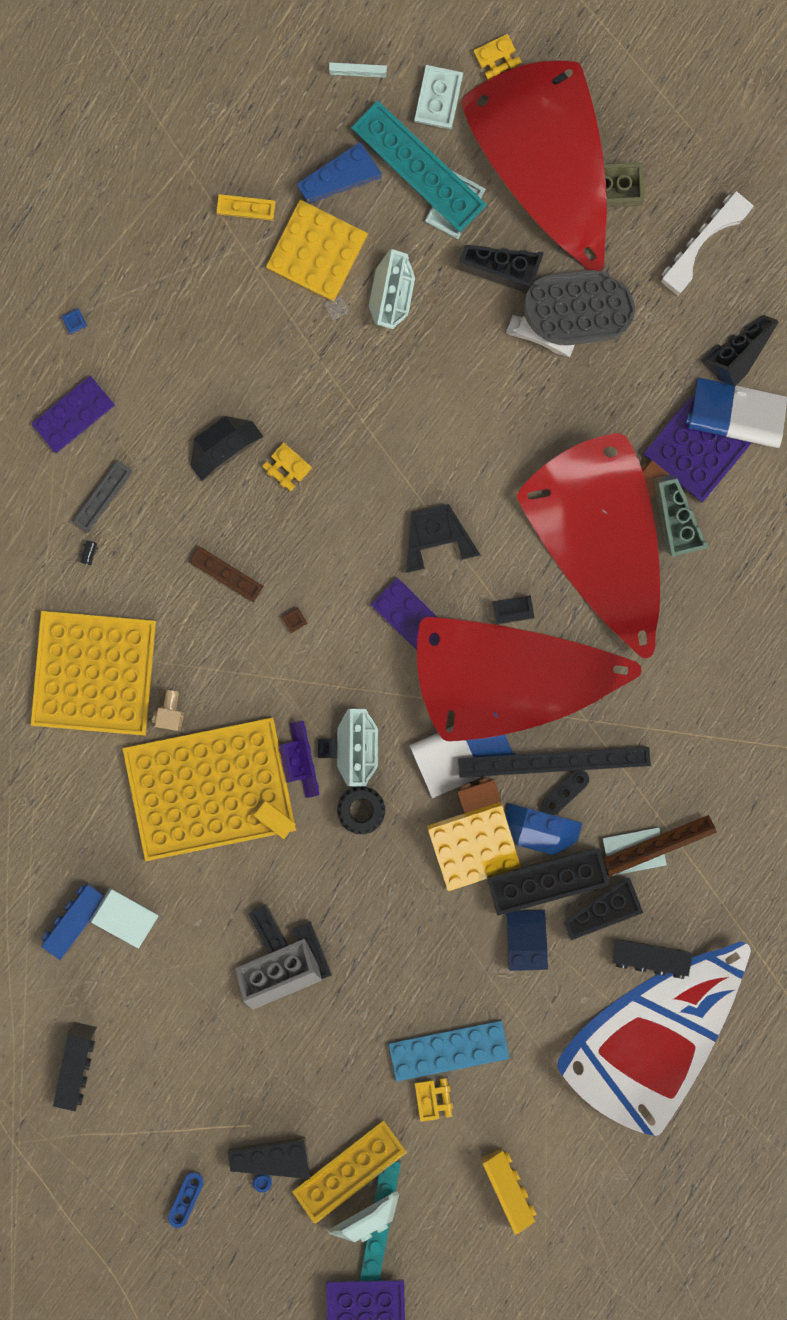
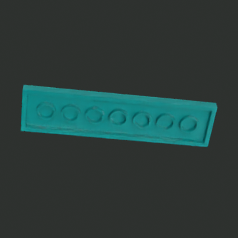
[351,100,487,233]

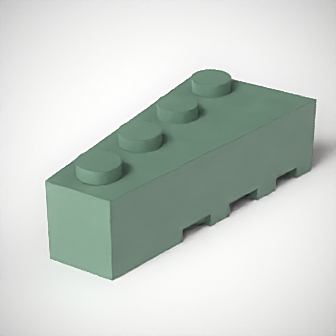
[653,474,709,557]

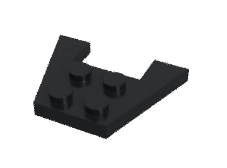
[406,504,481,573]

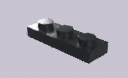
[248,904,289,953]
[293,921,332,979]

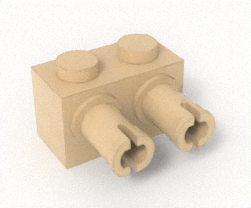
[153,690,184,731]

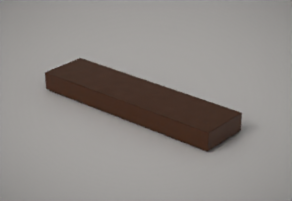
[189,546,264,603]

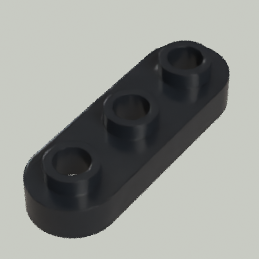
[542,770,589,815]

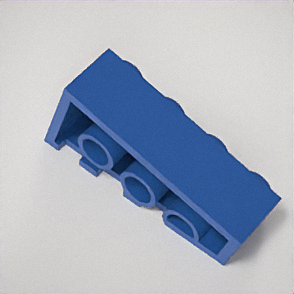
[297,142,382,204]

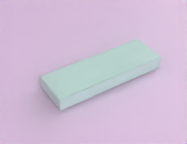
[329,62,387,78]

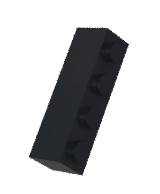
[612,939,693,979]

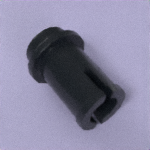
[80,540,98,566]

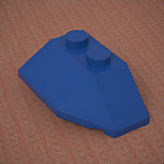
[505,803,582,855]

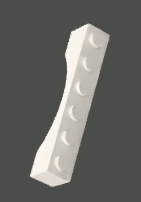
[661,191,754,296]

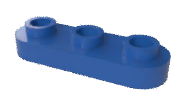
[168,1172,204,1228]

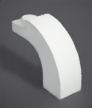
[506,315,574,357]

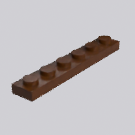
[602,815,717,876]

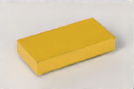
[254,801,296,839]

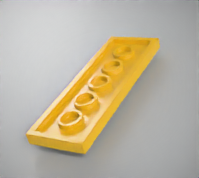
[292,1120,407,1224]

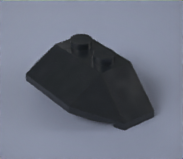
[191,416,264,481]

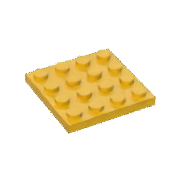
[266,200,368,302]
[427,802,521,891]

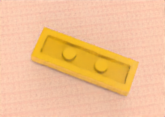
[216,194,276,221]

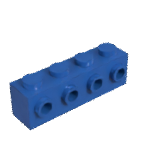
[41,882,106,960]

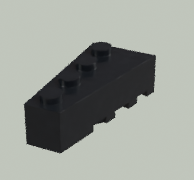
[458,245,544,293]
[563,877,643,941]
[53,1022,97,1112]
[228,1137,311,1179]

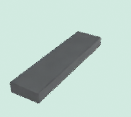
[72,460,133,533]

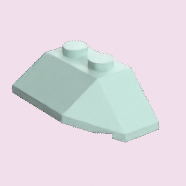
[369,249,415,329]
[337,709,378,786]
[327,1192,399,1243]

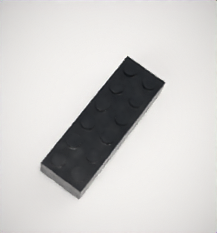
[487,847,609,916]

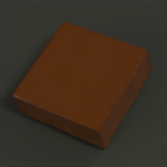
[282,607,308,633]

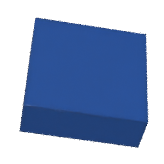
[62,308,87,335]

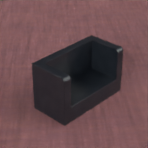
[492,595,535,625]

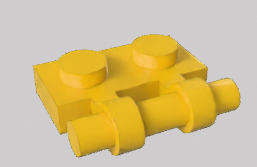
[473,34,522,80]
[262,442,312,492]
[415,1078,453,1122]

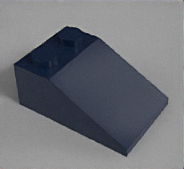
[507,910,548,971]

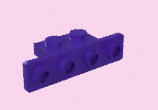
[278,720,320,798]

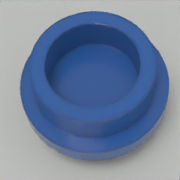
[253,1174,272,1192]

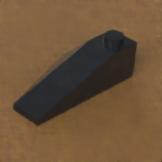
[701,315,779,387]

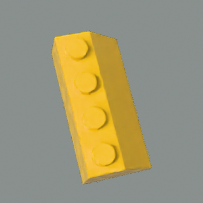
[481,1148,537,1235]

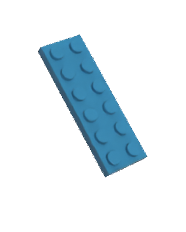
[389,1020,510,1082]

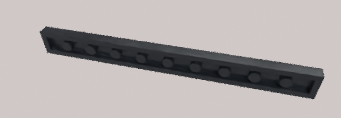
[458,747,651,778]

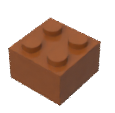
[457,777,501,813]

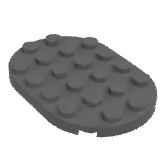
[523,270,635,345]

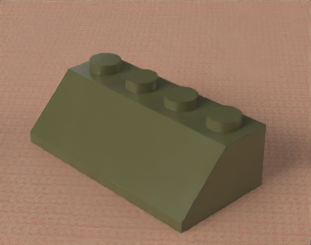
[604,163,645,207]

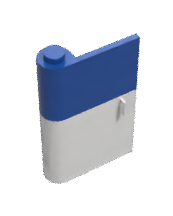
[686,377,787,448]
[409,712,514,798]

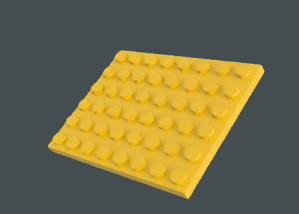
[123,718,296,861]

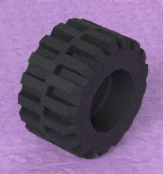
[337,786,385,835]

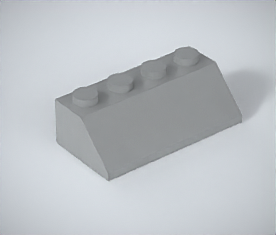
[235,939,322,1010]

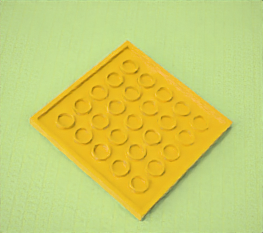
[31,611,156,736]

